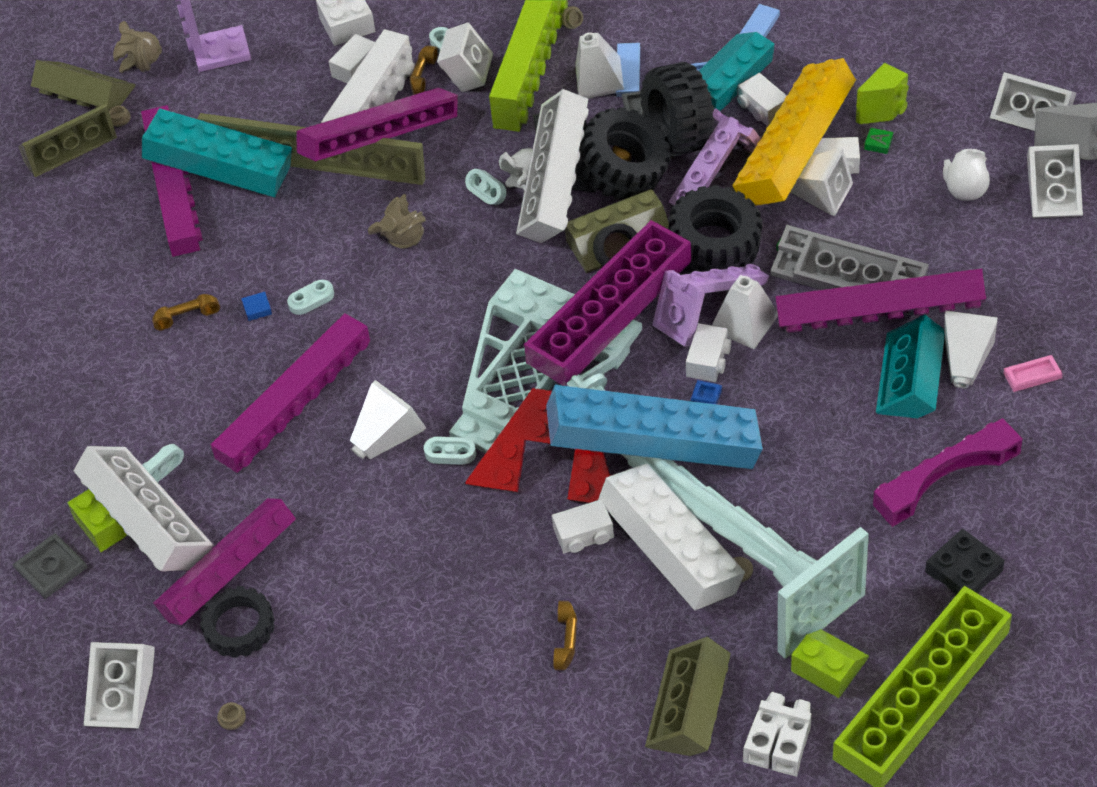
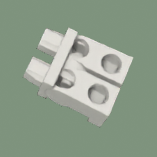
[743,692,811,777]

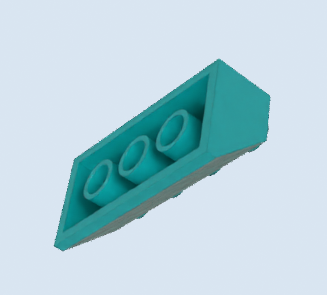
[699,32,775,111]
[876,314,945,419]

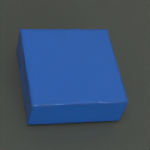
[241,292,272,321]
[690,380,722,405]

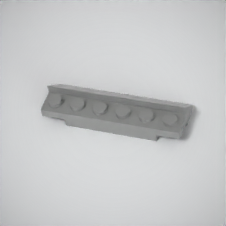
[770,225,929,316]

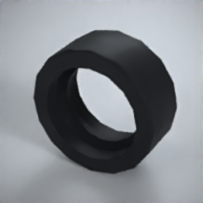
[593,223,637,266]

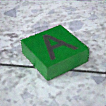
[864,128,894,154]

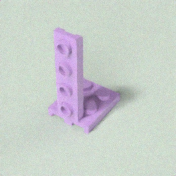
[176,0,251,72]
[669,109,761,206]
[652,264,769,347]

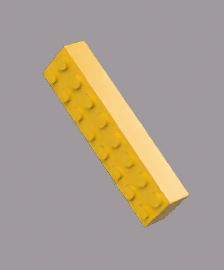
[732,58,856,206]

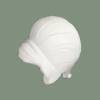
[499,148,533,191]
[943,149,990,201]

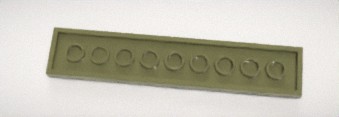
[197,113,425,185]

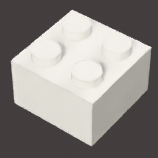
[316,0,375,46]
[437,22,493,92]

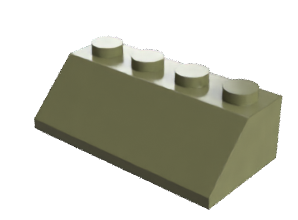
[31,60,136,110]
[18,104,117,177]
[565,189,669,274]
[645,637,731,756]

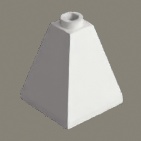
[575,33,624,98]
[790,148,853,216]
[712,275,778,349]
[944,311,998,388]
[350,380,426,459]

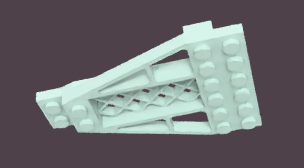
[449,269,642,453]

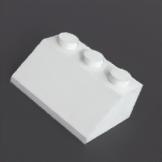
[990,72,1076,131]

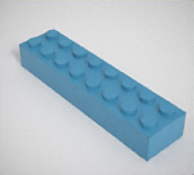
[546,385,763,469]

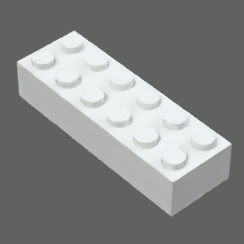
[321,29,415,123]
[516,89,588,243]
[74,446,213,572]
[598,463,745,610]

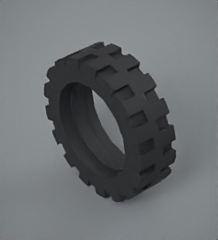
[200,586,275,658]

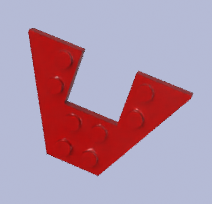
[465,388,611,503]

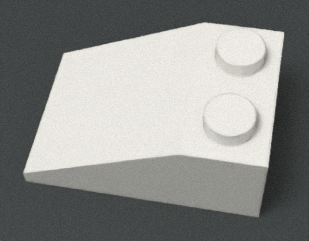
[1027,144,1083,218]
[84,642,155,728]

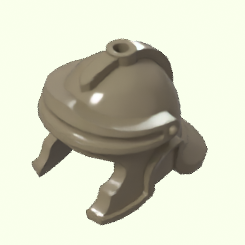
[113,21,162,73]
[368,194,426,248]

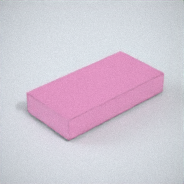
[1003,355,1062,392]

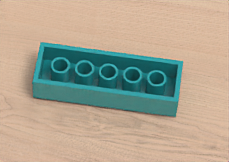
[142,108,292,197]

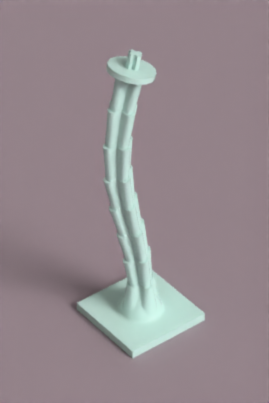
[567,373,869,659]

